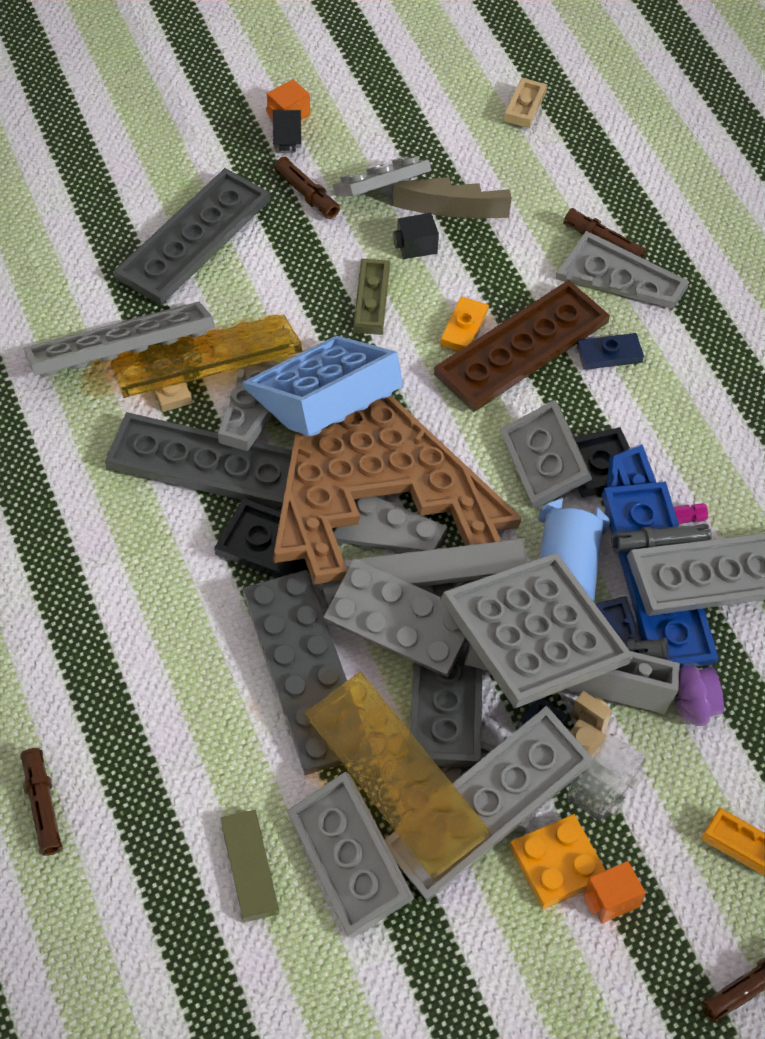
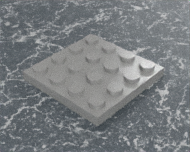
[441,553,633,708]

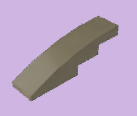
[392,177,512,219]

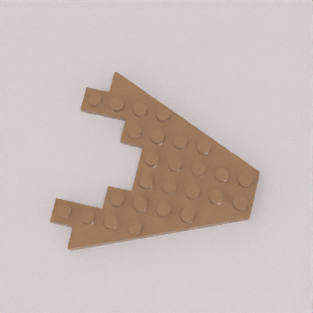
[273,395,521,585]

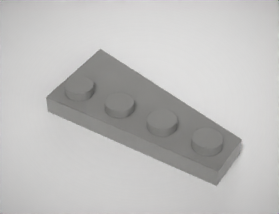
[556,231,689,309]
[218,353,281,451]

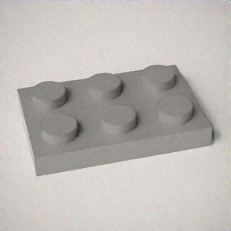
[332,156,432,196]
[500,400,592,508]

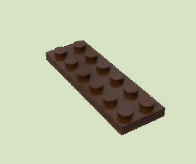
[434,280,610,412]

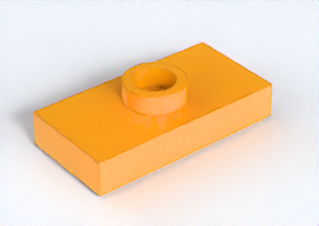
[440,296,489,351]
[701,807,765,876]

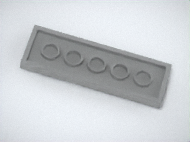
[24,301,215,377]
[627,533,765,616]
[385,706,594,902]

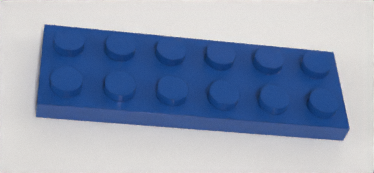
[601,481,719,669]

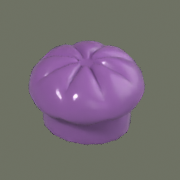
[676,665,724,726]

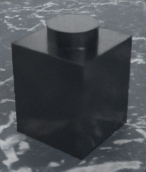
[273,110,302,153]
[393,213,439,259]

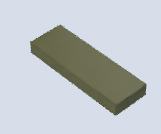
[353,258,390,335]
[220,809,279,923]

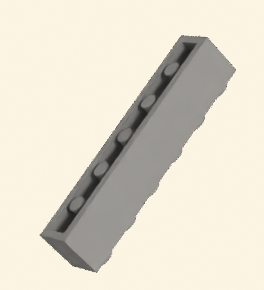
[324,539,526,608]
[465,641,680,714]

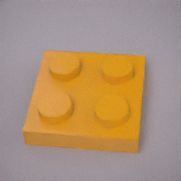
[509,814,605,910]

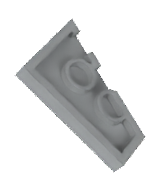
[334,496,447,554]

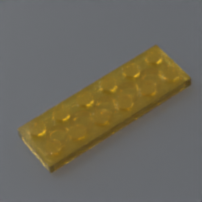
[109,314,302,398]
[304,671,491,879]

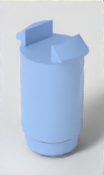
[538,498,610,602]

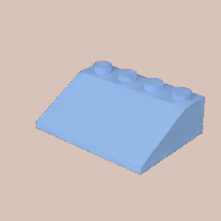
[242,336,403,436]

